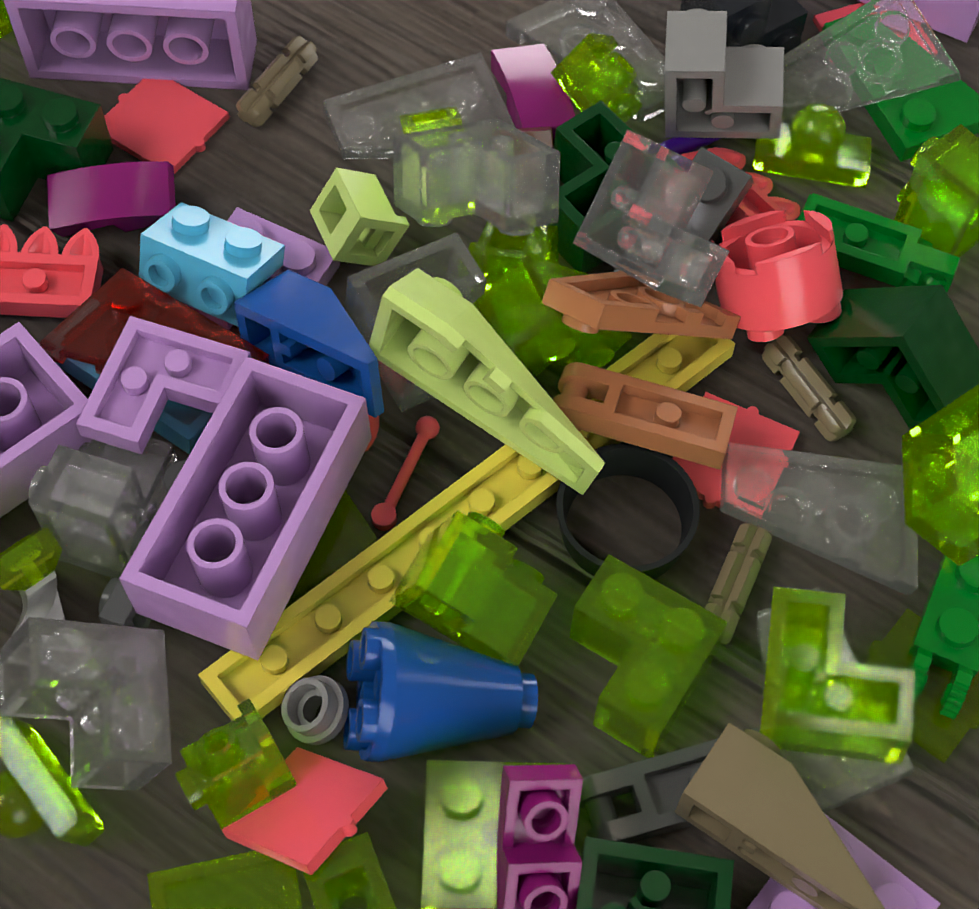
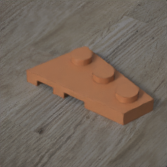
[542,270,741,339]

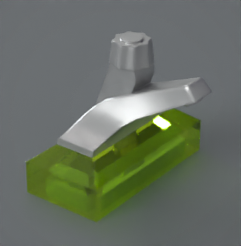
[0,527,80,670]

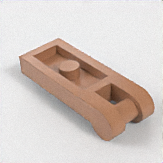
[552,362,738,470]

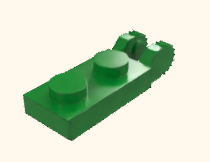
[899,537,979,720]

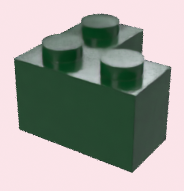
[0,78,114,221]
[544,100,678,275]
[807,285,979,431]
[576,837,734,909]

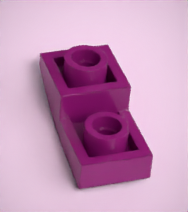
[491,43,575,140]
[47,161,176,237]
[497,764,583,909]

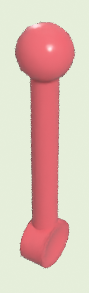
[371,415,440,531]

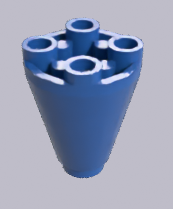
[343,621,538,762]

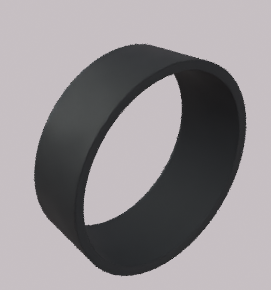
[556,443,700,585]

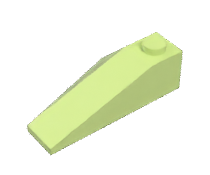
[369,268,605,495]

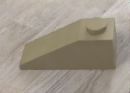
[674,723,885,909]

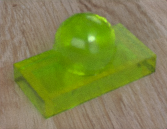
[752,103,872,188]
[0,713,105,847]

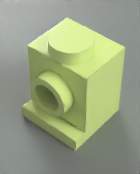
[310,167,410,267]

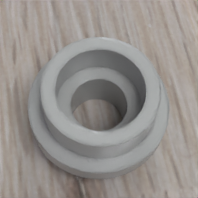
[281,675,349,745]

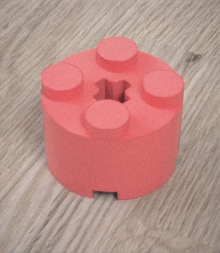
[708,210,843,342]

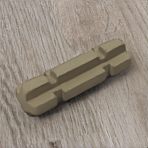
[236,36,318,128]
[762,334,857,442]
[697,523,772,645]

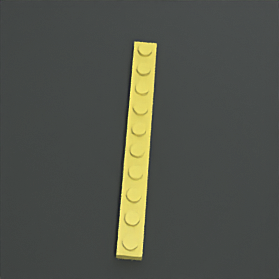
[198,334,736,734]

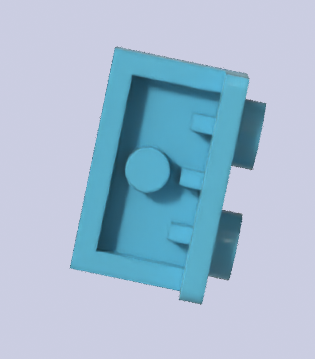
[139,202,285,327]

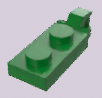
[798,193,960,292]

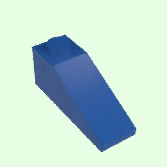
[234,270,384,418]

